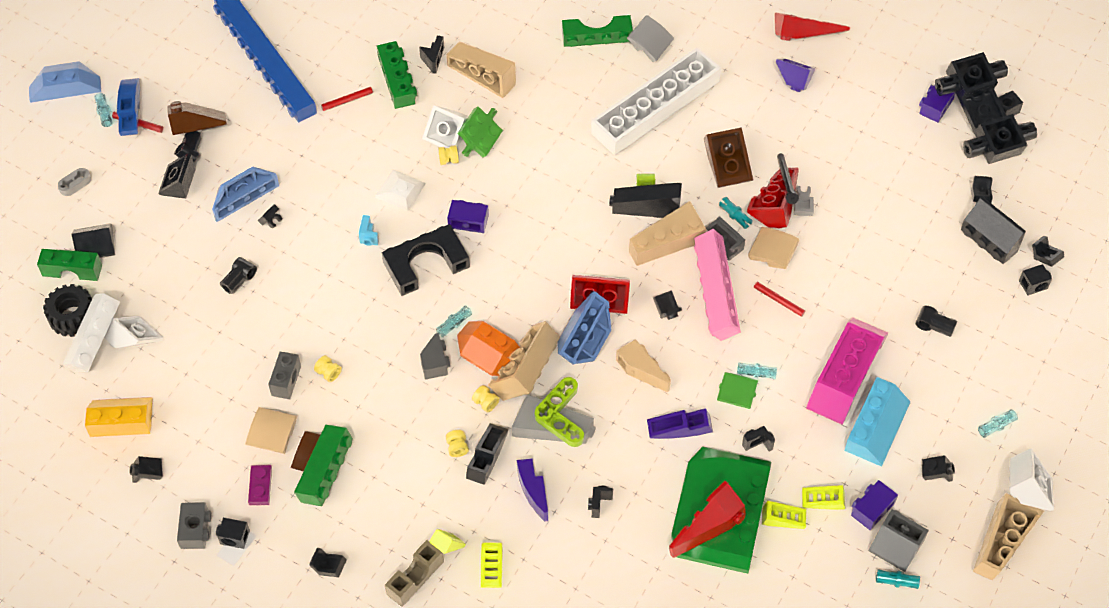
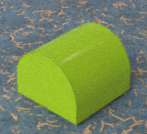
[636,173,656,186]

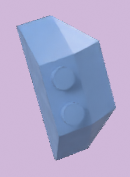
[29,61,101,103]
[212,166,279,222]
[558,291,611,365]

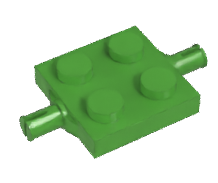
[457,106,503,158]

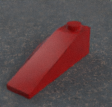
[774,12,850,41]
[747,167,799,229]
[669,481,746,558]

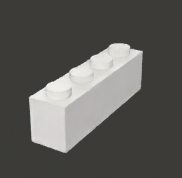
[62,293,120,373]

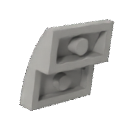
[627,15,674,63]

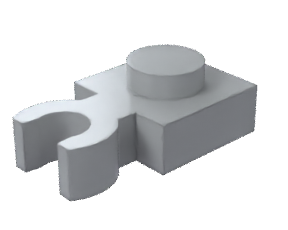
[794,186,814,216]

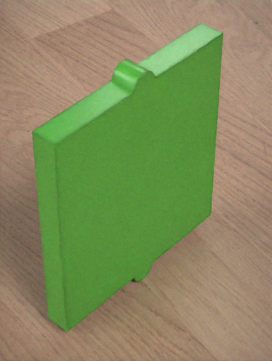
[717,372,758,409]

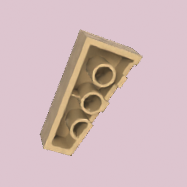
[629,201,706,266]
[488,321,560,401]
[973,493,1044,580]

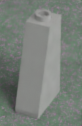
[512,394,596,444]

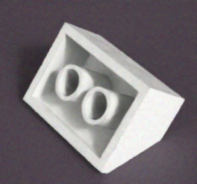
[1009,448,1054,511]

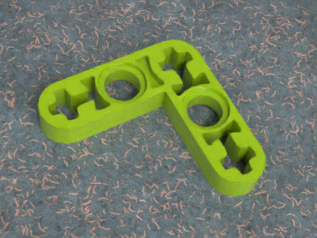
[535,377,584,447]

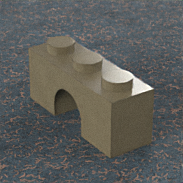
[385,540,444,607]

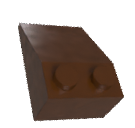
[167,101,227,135]
[703,127,753,188]

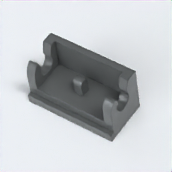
[706,216,746,261]

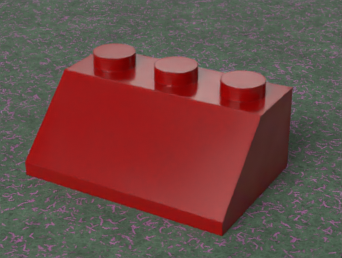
[570,275,630,314]

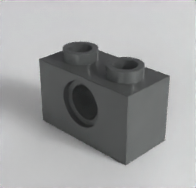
[268,351,301,400]
[177,502,212,549]

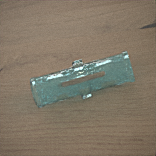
[94,93,113,127]
[436,305,473,337]
[737,362,777,380]
[978,409,1018,438]

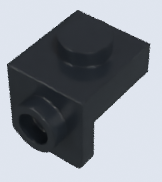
[971,175,993,203]
[1032,236,1065,267]
[653,290,682,320]
[742,426,775,452]
[922,455,955,482]
[129,456,163,483]
[588,485,613,518]
[309,548,347,578]

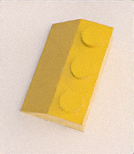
[85,397,153,437]

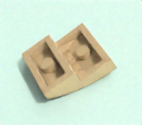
[748,227,799,269]
[245,407,297,454]

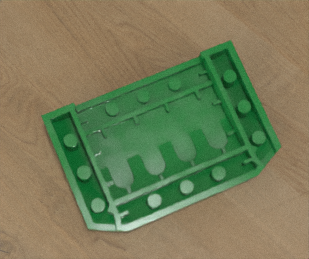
[671,446,772,574]

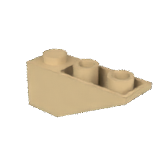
[616,339,671,392]

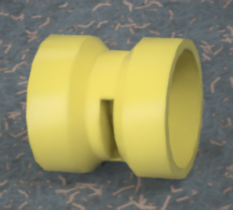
[438,145,459,165]
[314,355,342,382]
[472,385,500,413]
[446,430,469,457]

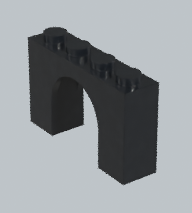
[381,224,470,296]

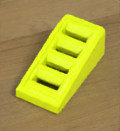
[802,485,845,510]
[762,501,806,529]
[429,529,466,554]
[481,543,503,588]

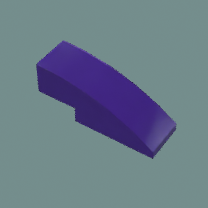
[647,408,713,439]
[516,458,548,522]

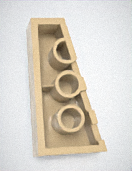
[446,41,516,98]

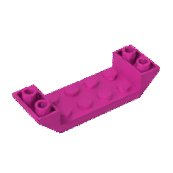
[806,317,888,425]

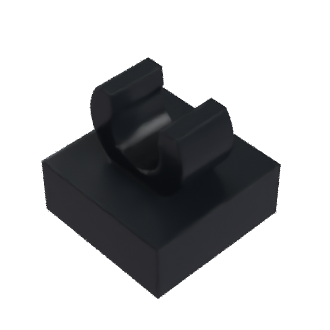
[257,204,283,229]

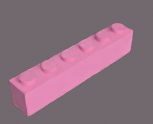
[694,229,741,341]

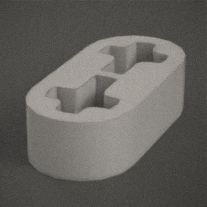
[58,168,91,196]

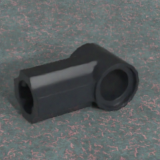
[174,131,202,162]
[220,257,257,294]
[915,305,958,337]

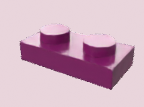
[248,465,272,506]

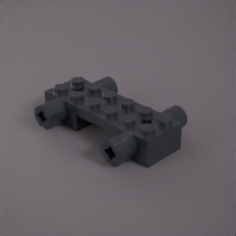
[935,52,1037,164]

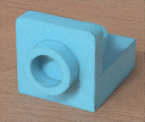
[358,215,379,246]

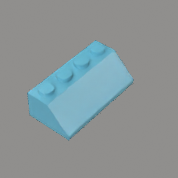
[844,377,910,467]

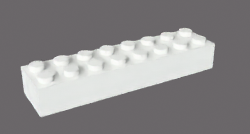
[591,47,721,155]

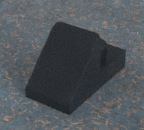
[419,35,445,74]

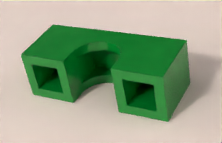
[37,248,102,281]

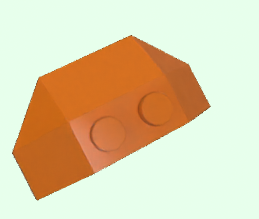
[457,321,520,376]

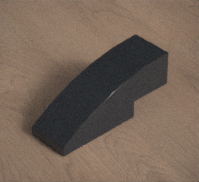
[466,423,509,485]

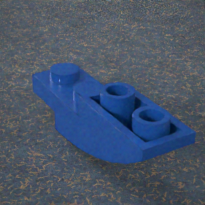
[117,78,140,136]

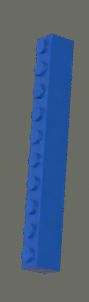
[213,0,317,123]

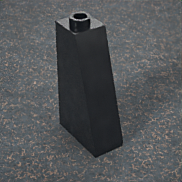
[609,183,682,218]

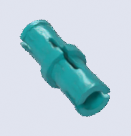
[719,197,753,229]
[876,569,920,589]

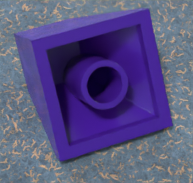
[776,57,815,92]

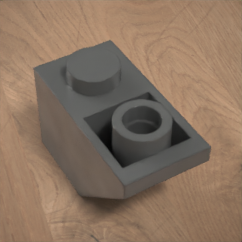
[420,333,450,380]

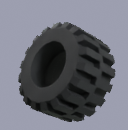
[43,284,92,337]

